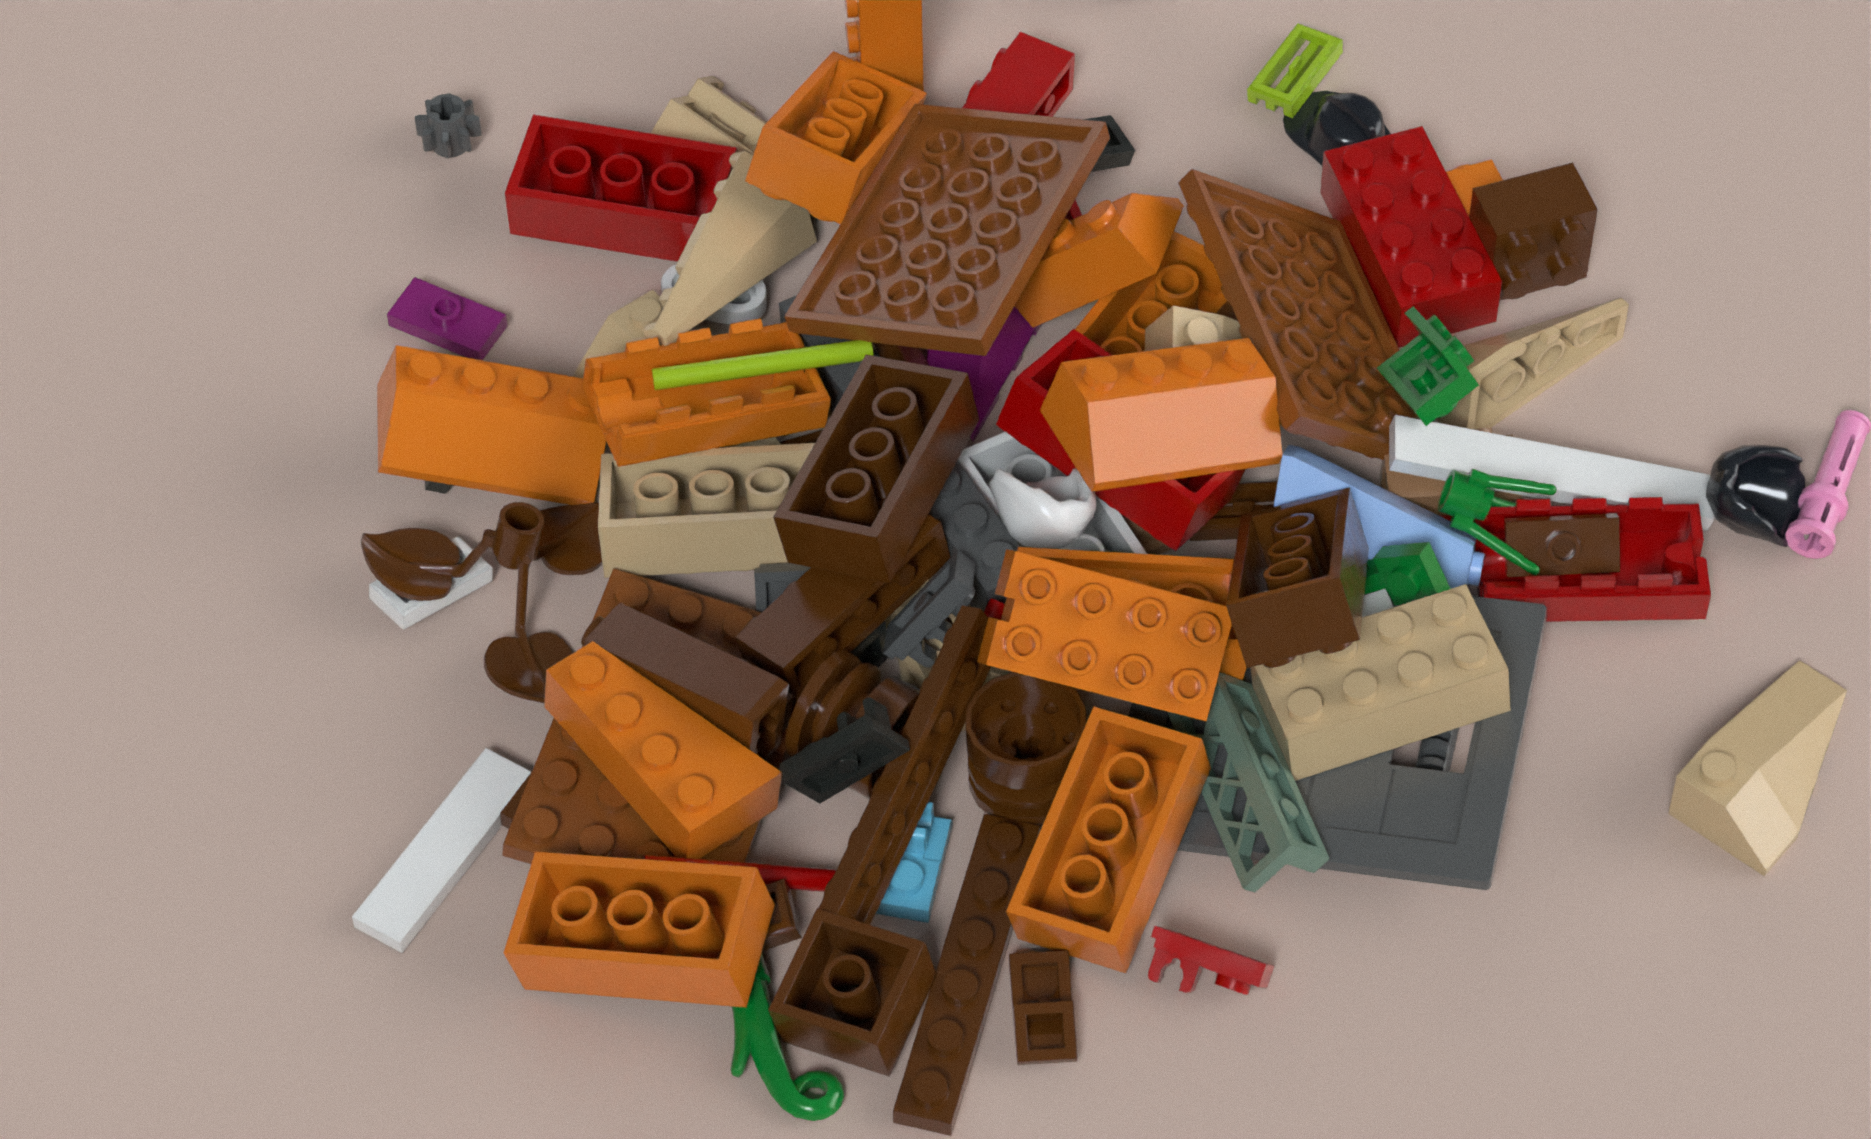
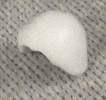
[989,468,1097,549]

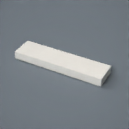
[352,748,531,953]

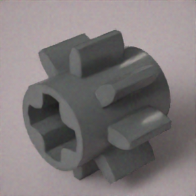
[415,93,482,158]

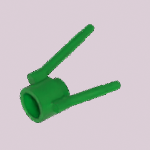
[1438,469,1557,575]

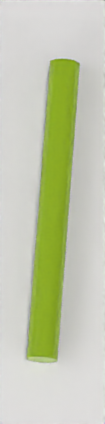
[652,340,874,391]

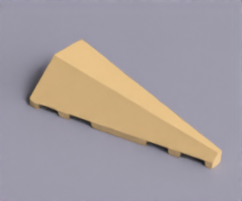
[651,76,767,156]
[643,151,817,346]

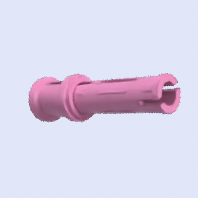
[1785,410,1871,559]

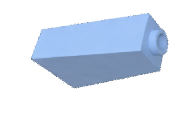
[1274,445,1485,589]

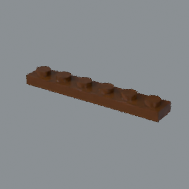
[818,605,991,925]
[893,814,1040,1136]

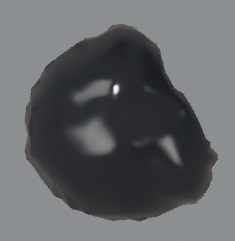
[1706,445,1805,547]

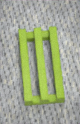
[1247,23,1343,118]

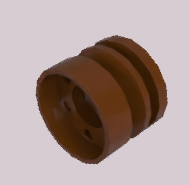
[785,650,920,799]
[965,672,1086,826]

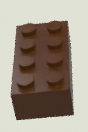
[773,355,980,583]
[1226,487,1369,668]

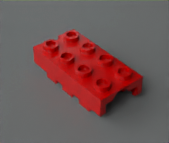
[1473,497,1711,622]

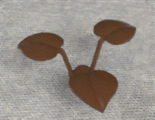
[361,502,602,703]

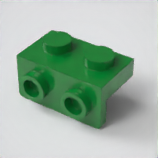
[1377,306,1479,426]

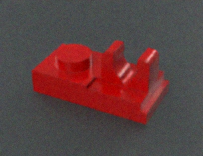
[1148,926,1274,995]

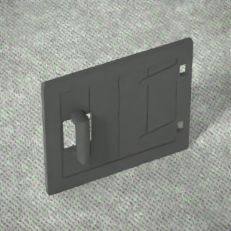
[1128,592,1547,890]

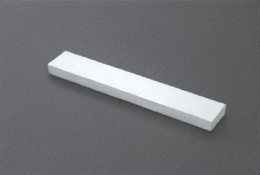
[1389,415,1714,530]

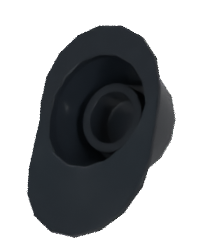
[1283,91,1391,166]

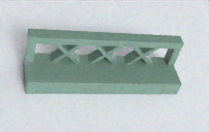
[1167,672,1330,893]

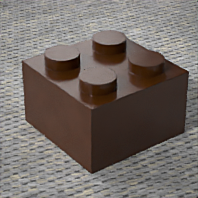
[1469,162,1598,301]
[768,908,937,1077]

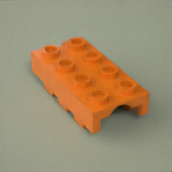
[582,318,831,467]
[977,549,1232,722]

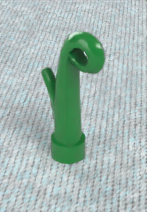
[730,954,844,1121]

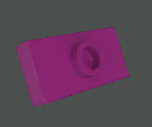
[387,277,508,360]

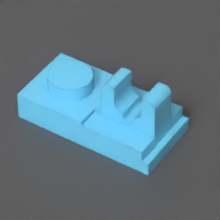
[876,802,953,923]

